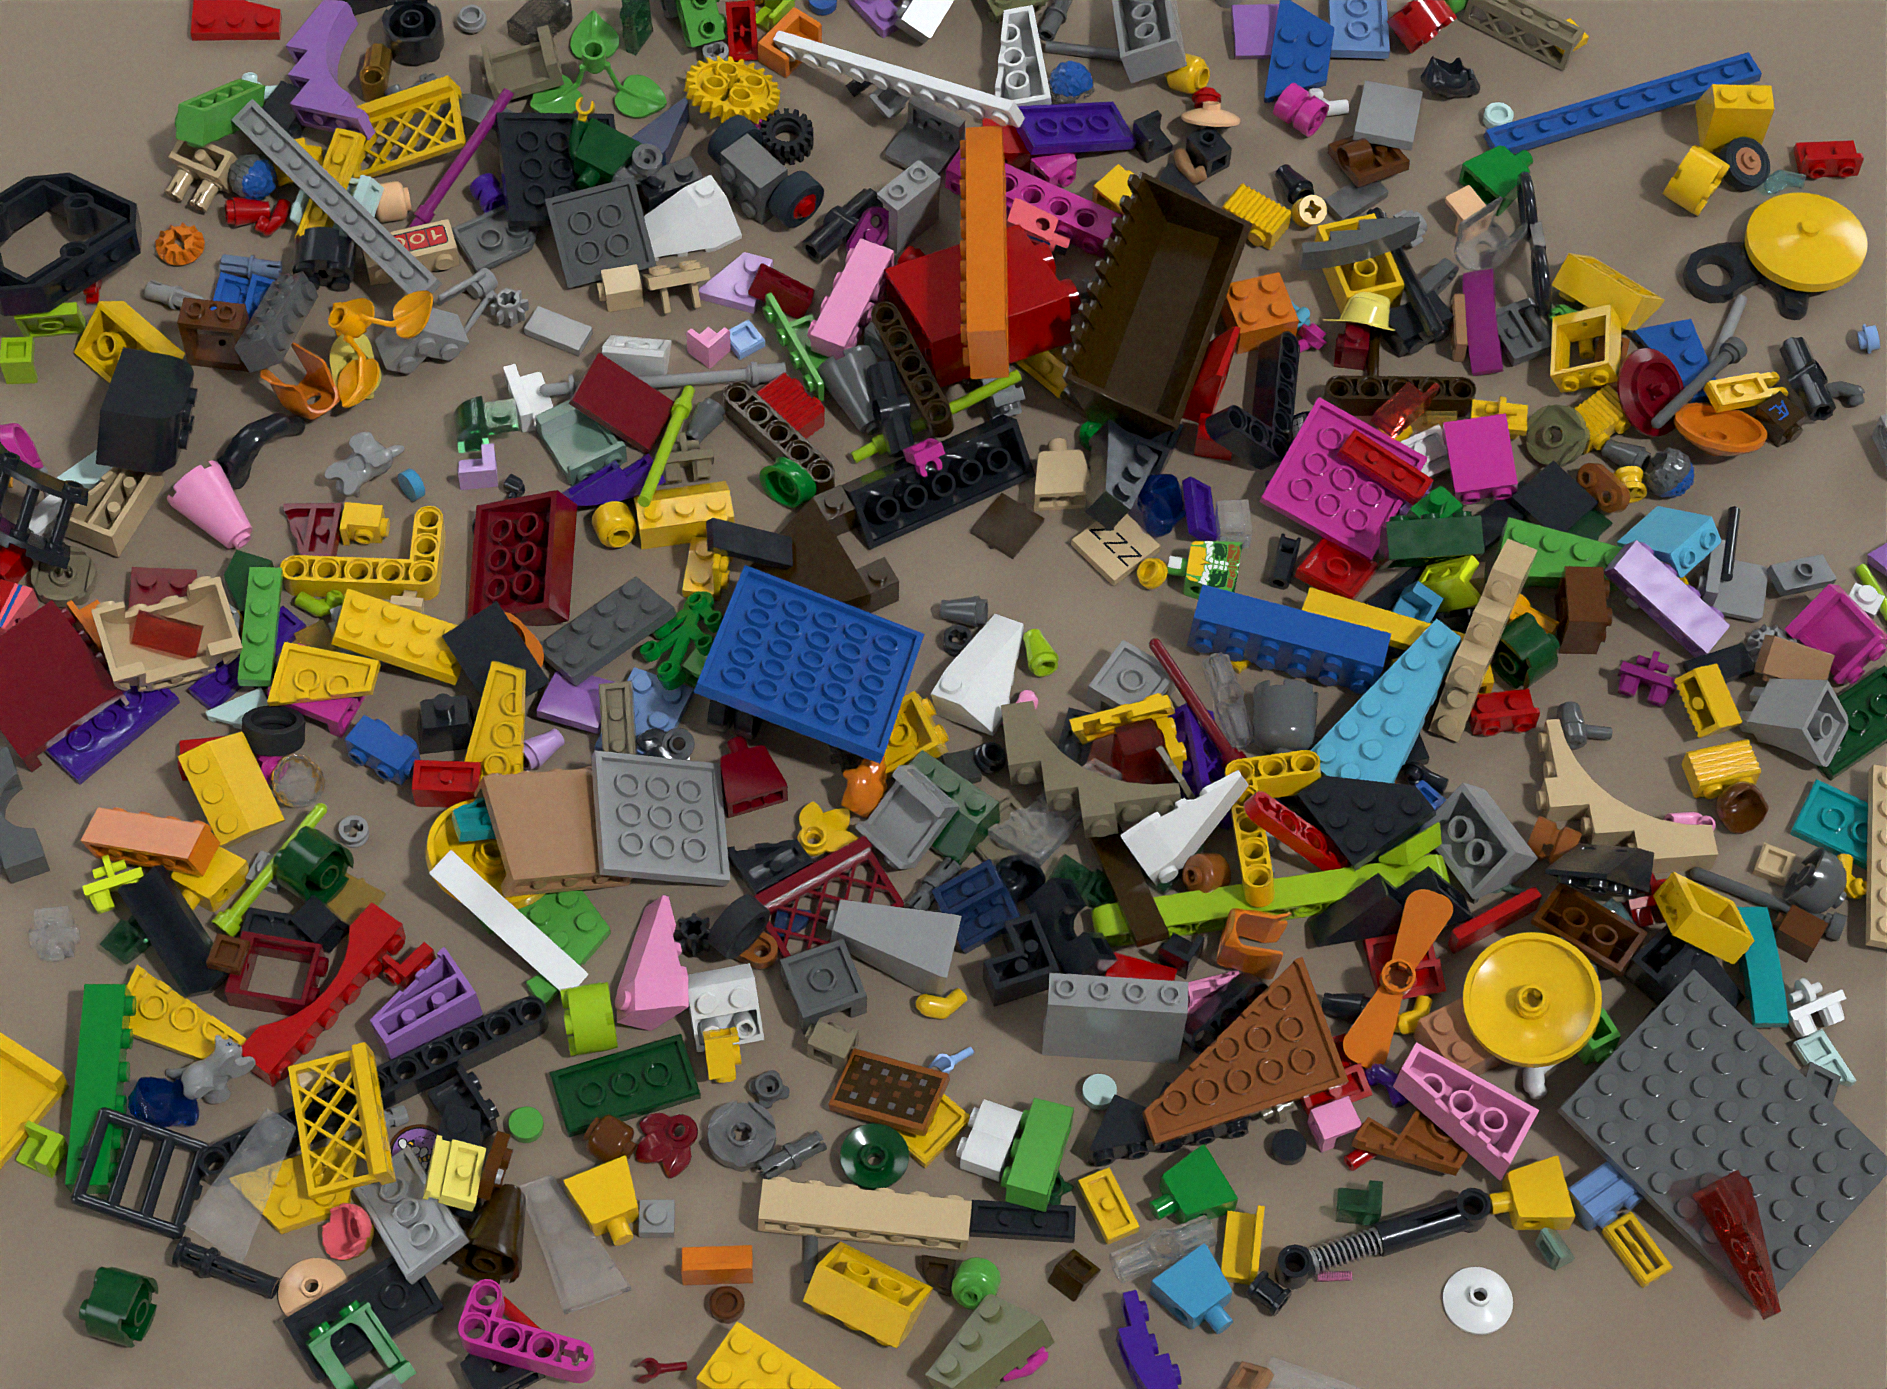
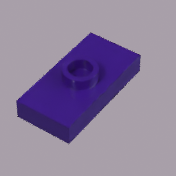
[1182,476,1217,541]

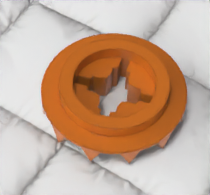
[155,222,205,265]

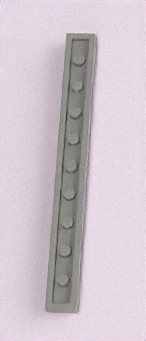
[231,99,442,294]

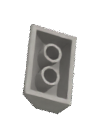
[1420,783,1538,899]

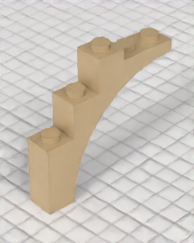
[1428,539,1538,743]
[1536,719,1718,873]

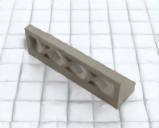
[1462,0,1585,71]

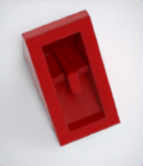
[725,0,759,61]

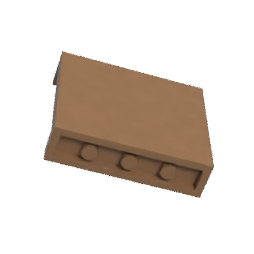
[474,766,632,897]

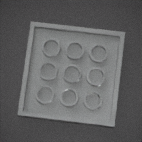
[591,750,730,886]

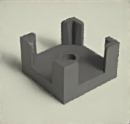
[780,938,867,1035]

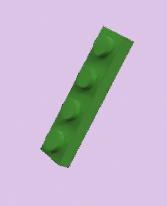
[238,567,283,687]

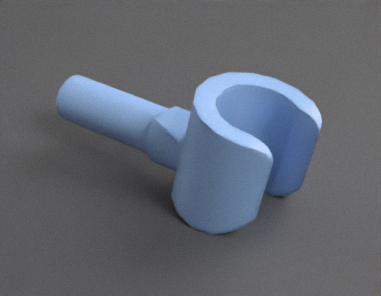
[928,1047,974,1074]

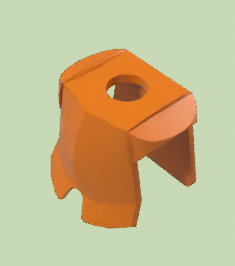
[259,342,340,419]
[1217,908,1292,980]

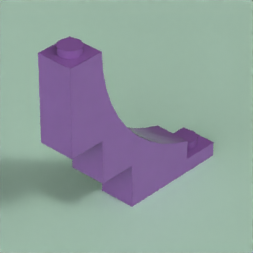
[286,0,375,140]

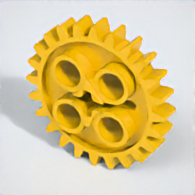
[684,56,781,124]

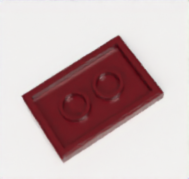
[568,352,674,455]

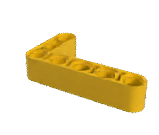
[280,506,446,601]
[1225,750,1321,907]

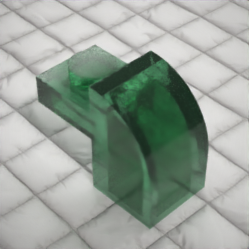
[454,396,519,453]

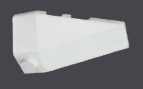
[644,175,742,261]
[1120,770,1249,886]

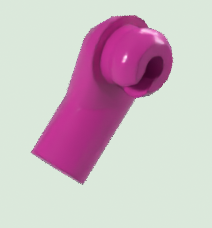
[1003,1346,1048,1382]

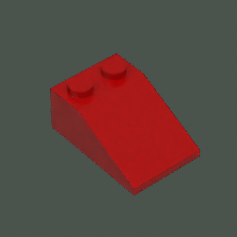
[1182,326,1241,423]

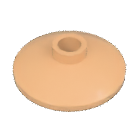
[1181,101,1240,127]
[278,1258,348,1317]

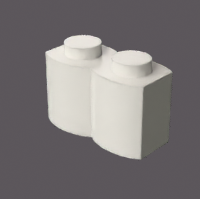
[956,1099,1023,1182]

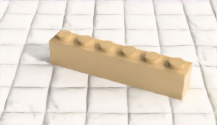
[758,1177,972,1253]

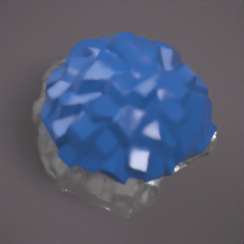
[1048,61,1095,104]

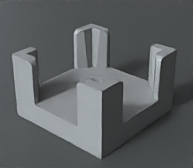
[1086,640,1175,737]

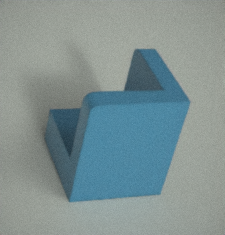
[1391,581,1444,623]

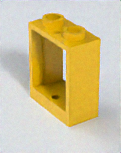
[1550,304,1622,393]
[1653,871,1755,965]

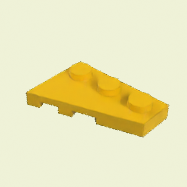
[1069,693,1175,744]

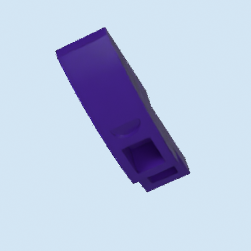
[1116,1290,1182,1389]

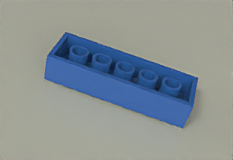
[1187,584,1391,694]

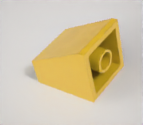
[1695,84,1775,152]

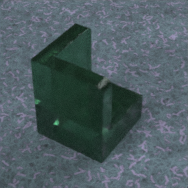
[1335,1180,1383,1226]

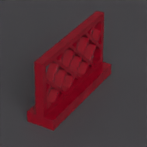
[754,835,905,958]

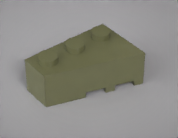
[925,1294,1055,1389]

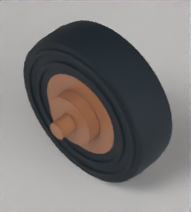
[1718,137,1770,191]

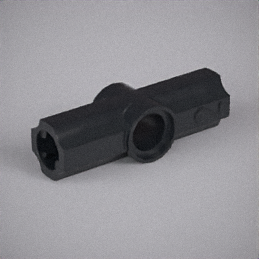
[803,188,883,262]
[1779,337,1836,421]
[867,360,915,458]

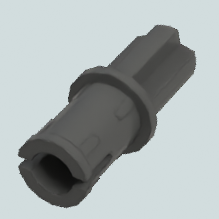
[1038,0,1073,41]

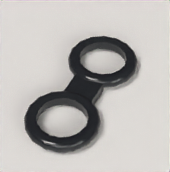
[1517,171,1552,317]

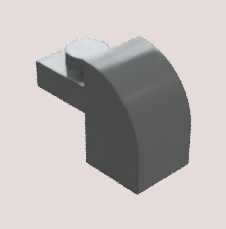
[976,366,1025,419]

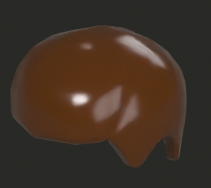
[1715,781,1769,834]

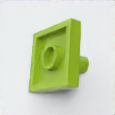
[14,302,87,338]

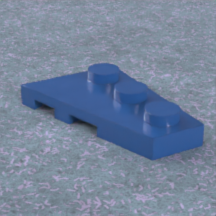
[1632,319,1716,404]

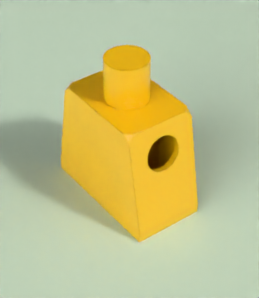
[171,846,250,912]
[563,1156,639,1246]
[1488,1156,1575,1230]

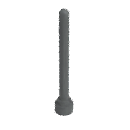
[1651,336,1747,429]
[1690,867,1848,941]

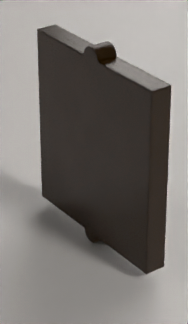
[971,493,1045,559]

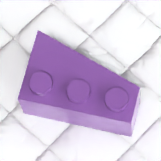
[370,947,483,1060]

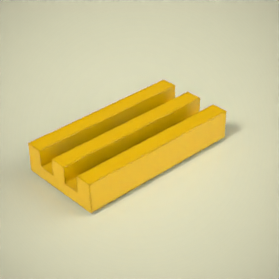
[1601,1211,1673,1288]

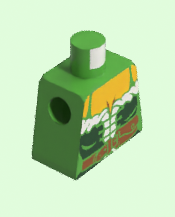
[1168,541,1243,599]

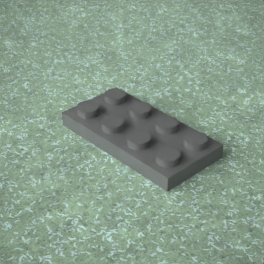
[540,577,677,687]

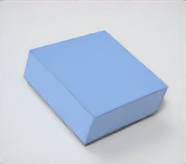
[729,319,765,360]

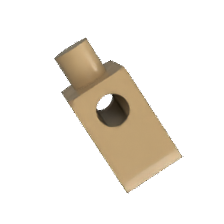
[1033,438,1090,511]

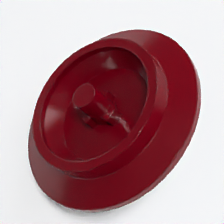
[1617,348,1684,437]

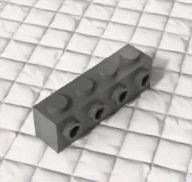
[234,271,318,373]

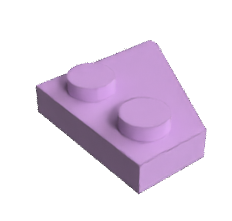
[699,252,773,314]

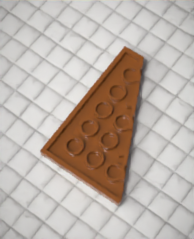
[1142,957,1349,1146]

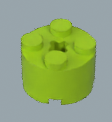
[560,982,618,1056]

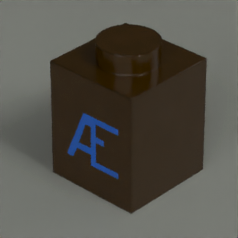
[1754,391,1806,448]

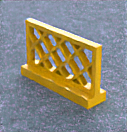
[353,75,466,179]
[288,1042,396,1199]

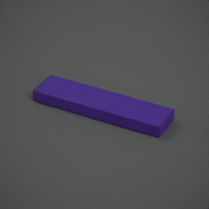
[189,606,307,710]

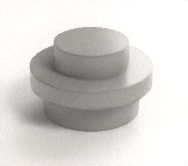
[457,5,487,33]

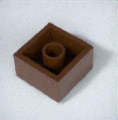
[1554,566,1612,655]

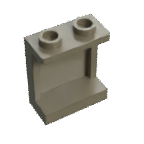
[478,25,564,101]

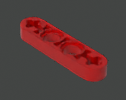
[1244,791,1351,871]

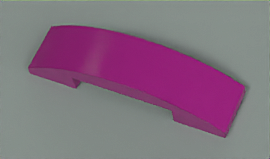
[1463,268,1504,376]

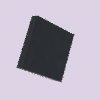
[1509,460,1599,533]

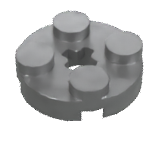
[707,1101,777,1172]

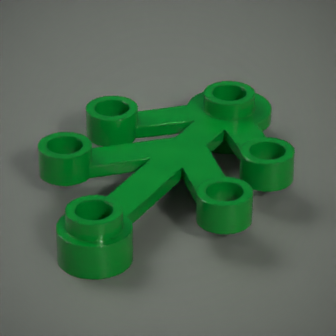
[640,591,724,690]

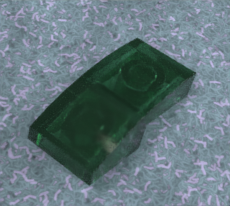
[1047,854,1116,909]
[100,915,152,965]

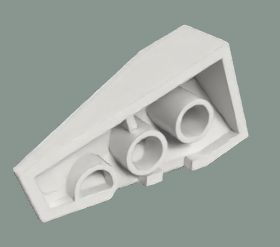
[931,614,1024,736]

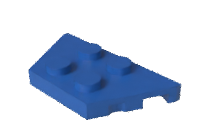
[1264,0,1335,103]

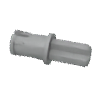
[145,280,206,309]

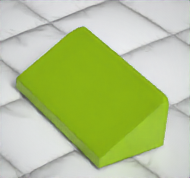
[1379,822,1442,866]

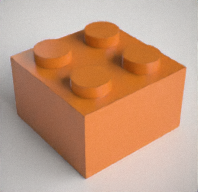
[1221,272,1299,354]

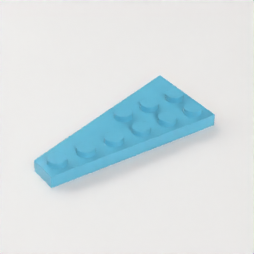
[1311,619,1462,783]

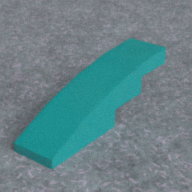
[1737,907,1789,1028]

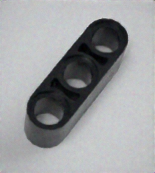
[1182,972,1268,1055]

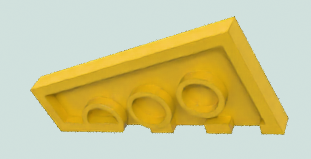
[127,964,247,1061]

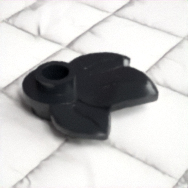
[636,728,695,761]

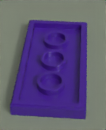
[1014,101,1137,155]
[44,686,180,785]

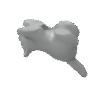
[325,431,405,497]
[166,1035,256,1104]

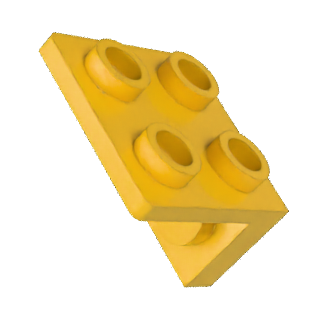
[682,514,734,601]

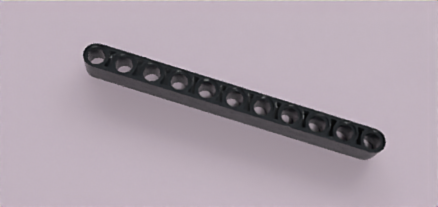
[198,996,549,1187]

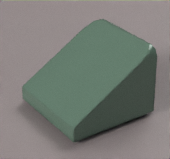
[1535,1227,1575,1271]

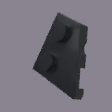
[727,839,814,896]

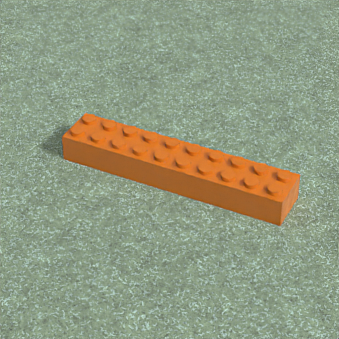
[960,125,1009,379]

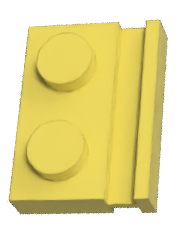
[423,1135,486,1212]

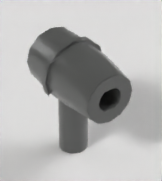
[1557,701,1613,750]

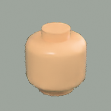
[375,181,412,223]

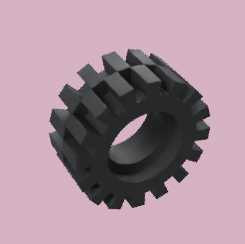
[760,108,814,165]

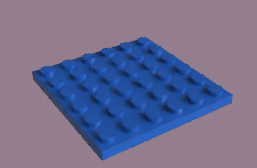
[694,565,924,764]

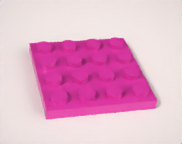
[1259,397,1428,561]

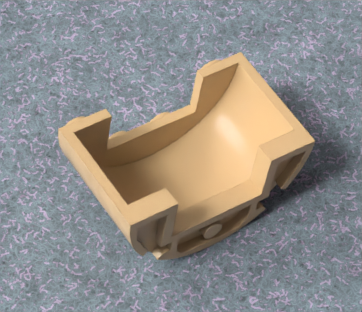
[91,576,243,692]

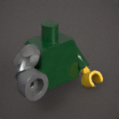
[568,97,662,190]

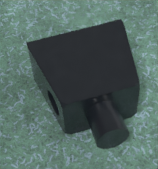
[417,693,477,755]

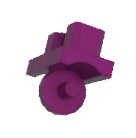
[1617,650,1677,707]

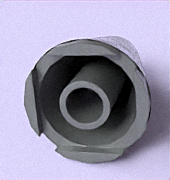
[817,345,882,435]

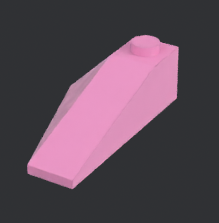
[615,895,689,1031]

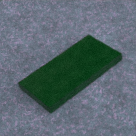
[1815,665,1887,781]
[549,1034,701,1137]

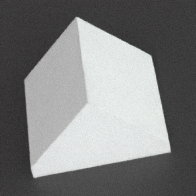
[602,335,671,377]

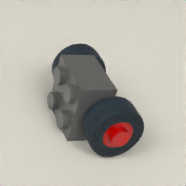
[707,115,824,228]

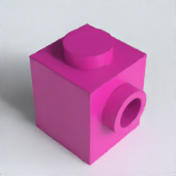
[1030,153,1077,188]

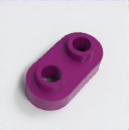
[846,206,889,254]

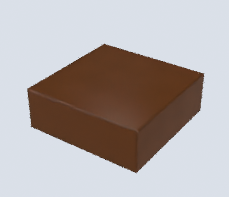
[206,933,251,976]

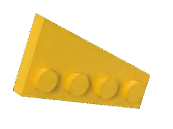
[464,661,526,779]

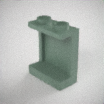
[535,399,627,487]

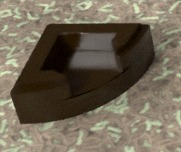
[921,1255,956,1297]

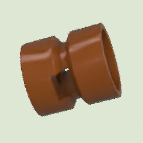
[1527,816,1583,866]

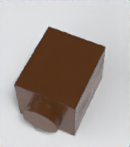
[1773,904,1829,963]

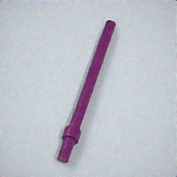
[408,88,514,228]

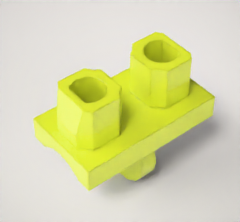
[82,855,145,914]

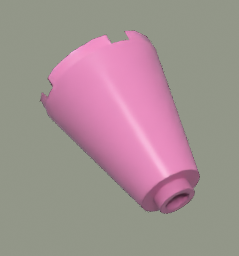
[167,460,253,549]

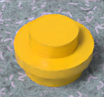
[1137,558,1168,589]

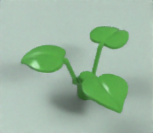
[530,10,667,119]

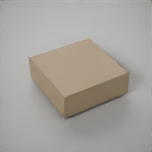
[1752,842,1796,886]

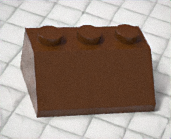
[1530,884,1648,978]

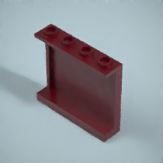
[0,600,130,772]

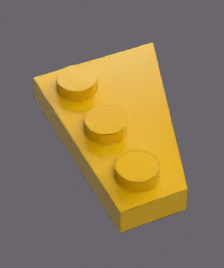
[267,642,381,706]

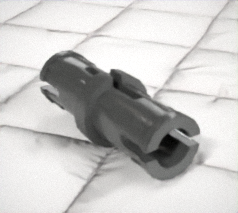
[904,857,962,911]
[756,1130,827,1180]

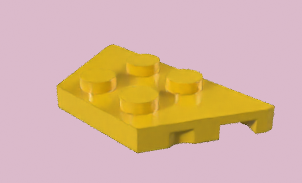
[229,1137,360,1234]

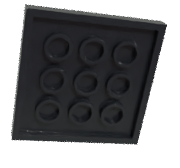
[495,112,616,226]

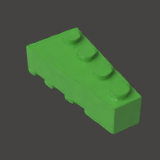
[1494,517,1622,591]

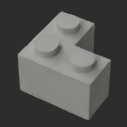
[375,308,469,375]

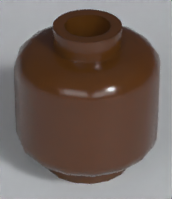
[583,1114,637,1163]

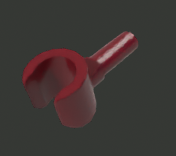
[634,1357,687,1384]

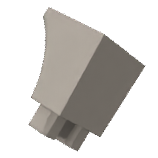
[1739,679,1849,767]

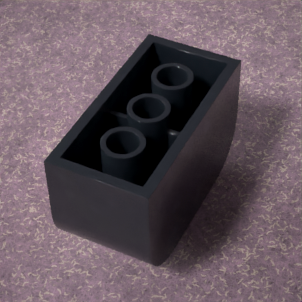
[96,347,198,473]

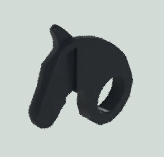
[1683,242,1810,321]

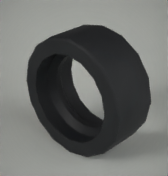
[242,705,305,756]
[708,894,770,959]

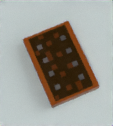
[828,1048,950,1137]

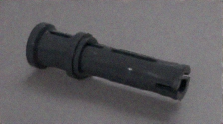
[172,1236,281,1299]

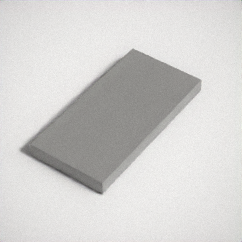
[353,1146,469,1284]

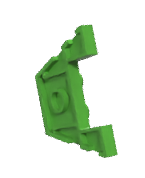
[473,890,611,1009]

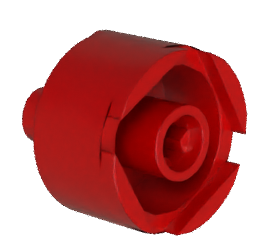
[1387,0,1457,53]

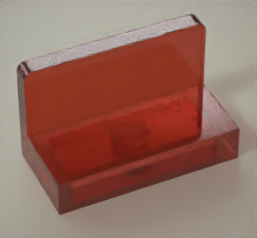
[1370,382,1441,439]

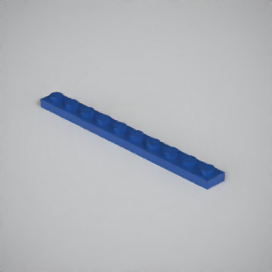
[1484,52,1762,154]

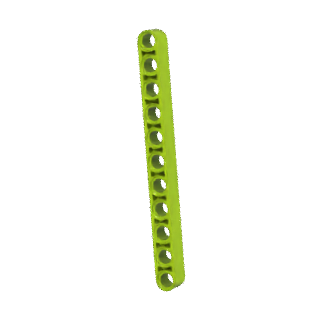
[1091,854,1450,947]

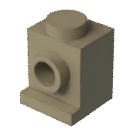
[804,1020,859,1071]

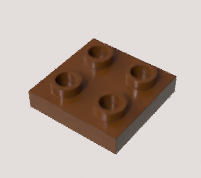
[1328,135,1410,188]

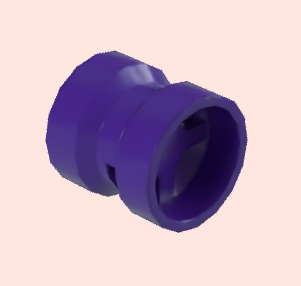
[469,173,505,213]

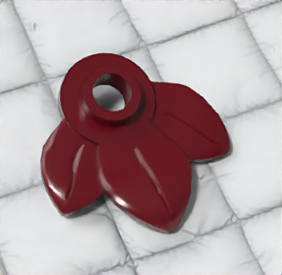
[636,1113,698,1179]

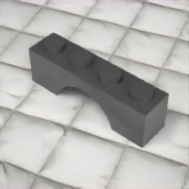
[0,746,50,884]

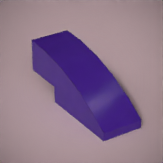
[562,454,666,506]

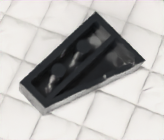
[1085,418,1158,531]

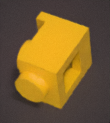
[340,502,390,546]
[702,1027,742,1083]

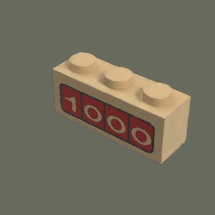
[361,219,460,285]

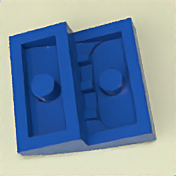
[210,272,275,321]

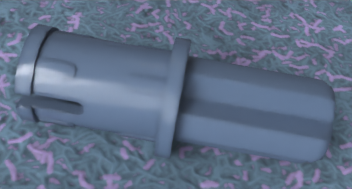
[219,254,282,280]

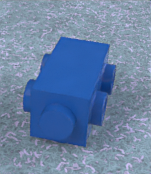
[345,715,421,786]

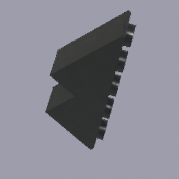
[1308,866,1473,947]
[1087,1081,1251,1166]

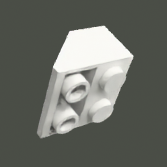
[688,963,764,1052]

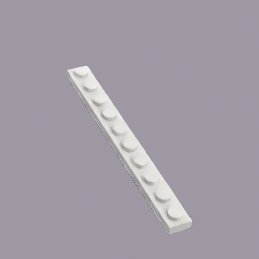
[773,30,1025,128]

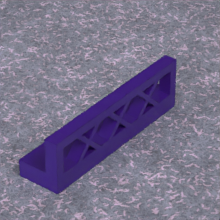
[1167,703,1233,830]

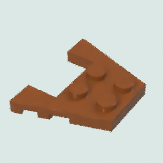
[1351,1050,1469,1176]

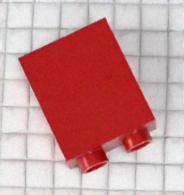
[885,224,1081,388]

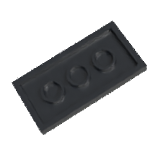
[283,1256,444,1383]

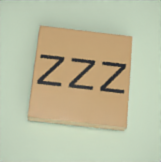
[1071,514,1161,586]

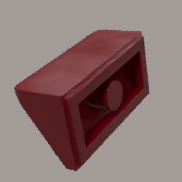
[748,263,815,319]

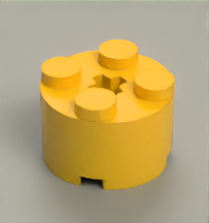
[1662,144,1730,216]

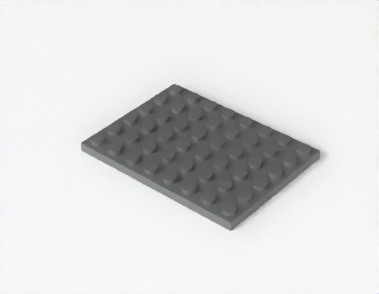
[1557,969,1887,1311]

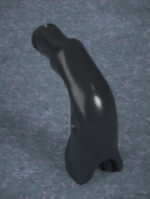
[216,412,305,489]

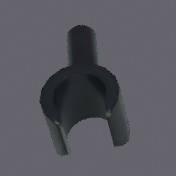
[503,474,525,499]

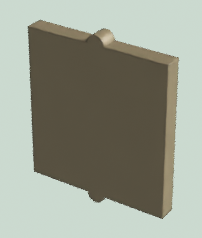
[1156,745,1196,800]

